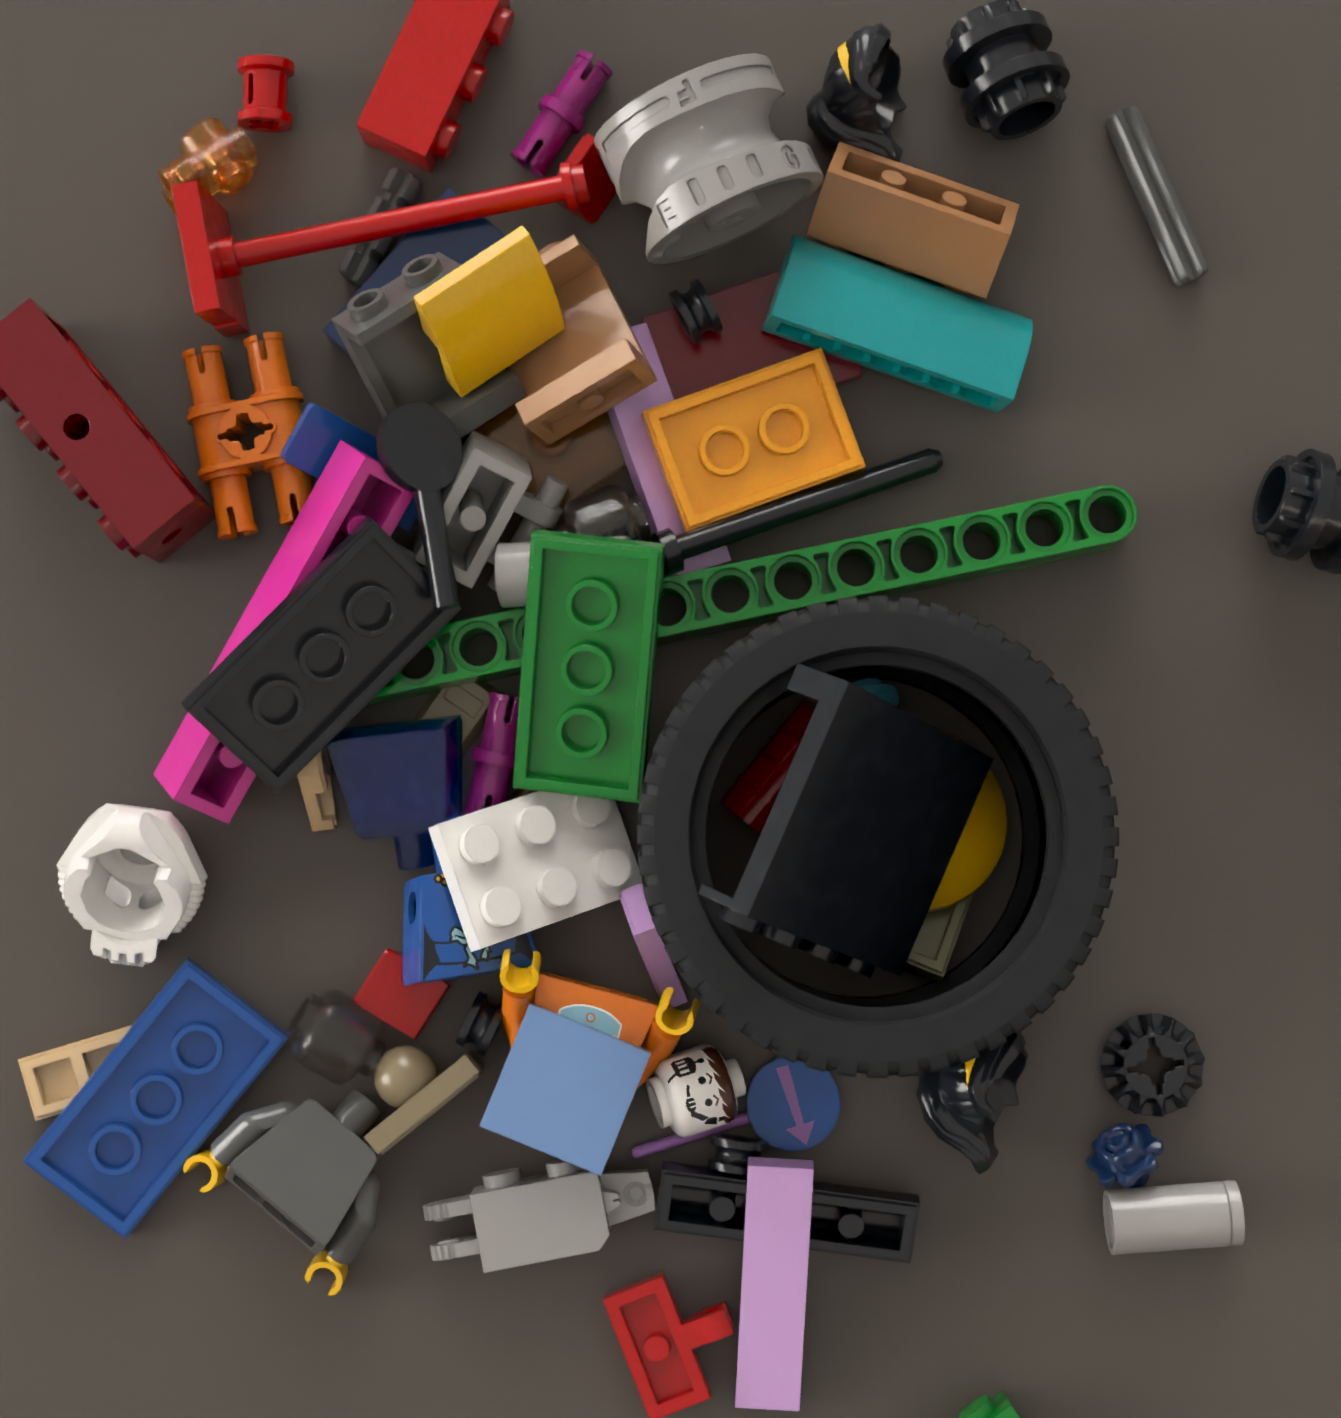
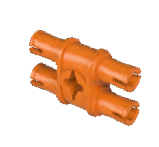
[182,332,313,540]

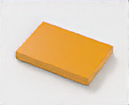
[641,347,866,532]

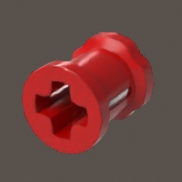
[237,54,295,133]

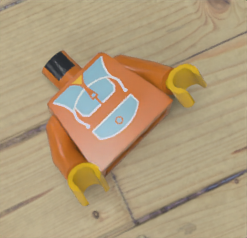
[500,949,700,1090]

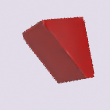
[557,133,616,224]
[353,948,451,1039]

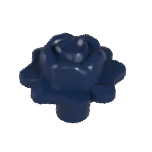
[1086,1123,1164,1188]

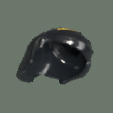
[806,23,907,162]
[916,1032,1028,1174]

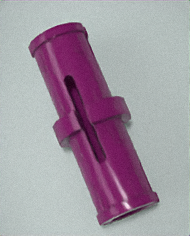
[510,50,613,178]
[462,691,519,816]

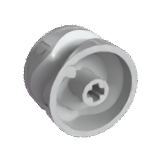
[594,53,824,264]

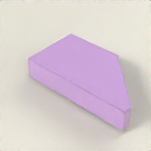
[619,883,688,1007]

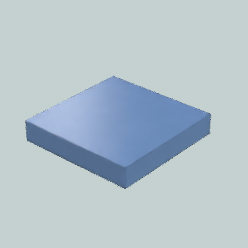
[479,1002,651,1176]

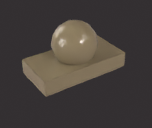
[364,1045,484,1155]

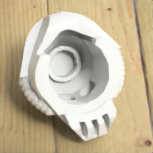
[56,803,208,967]

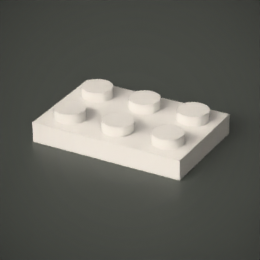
[428,791,643,952]

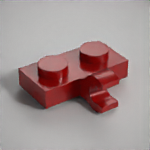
[603,1272,735,1418]

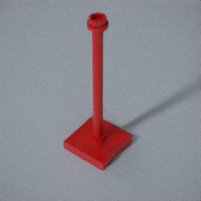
[171,161,591,338]

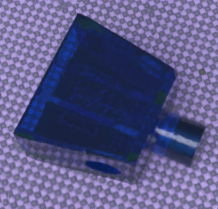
[327,715,462,870]

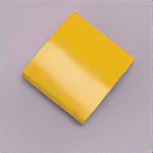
[414,226,565,398]

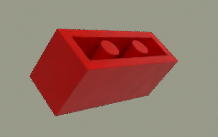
[356,0,515,173]

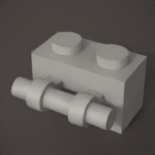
[413,430,569,592]

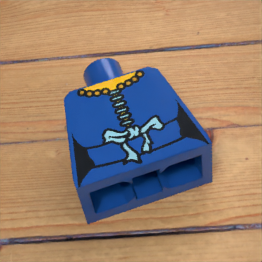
[402,839,536,986]

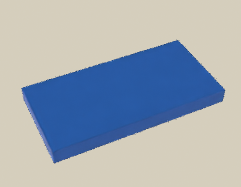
[22,957,289,1239]

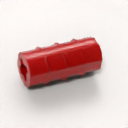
[720,703,814,834]

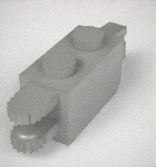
[422,1159,656,1273]

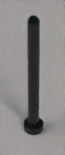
[652,448,943,576]

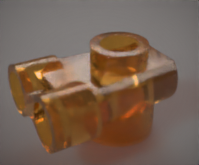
[158,118,257,216]

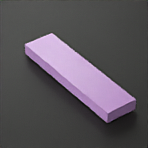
[607,322,731,577]
[735,1157,814,1411]

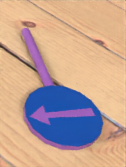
[632,1057,841,1159]

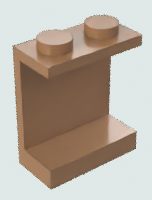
[509,234,658,445]

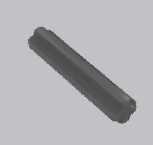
[1105,106,1208,286]

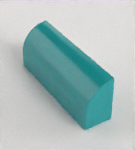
[761,234,1033,413]

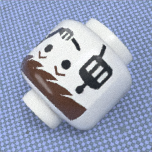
[646,1044,746,1138]

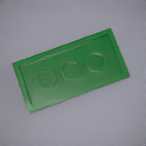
[513,529,666,803]

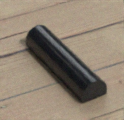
[654,1161,920,1263]

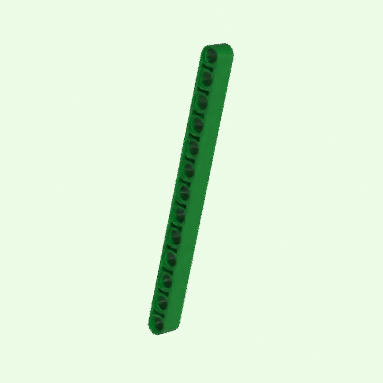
[365,485,1137,707]

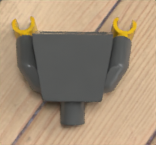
[183,1090,381,1296]

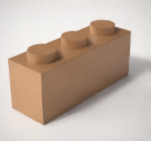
[806,141,1020,299]

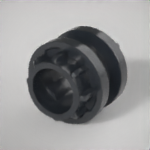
[943,0,1070,140]
[1252,449,1341,574]

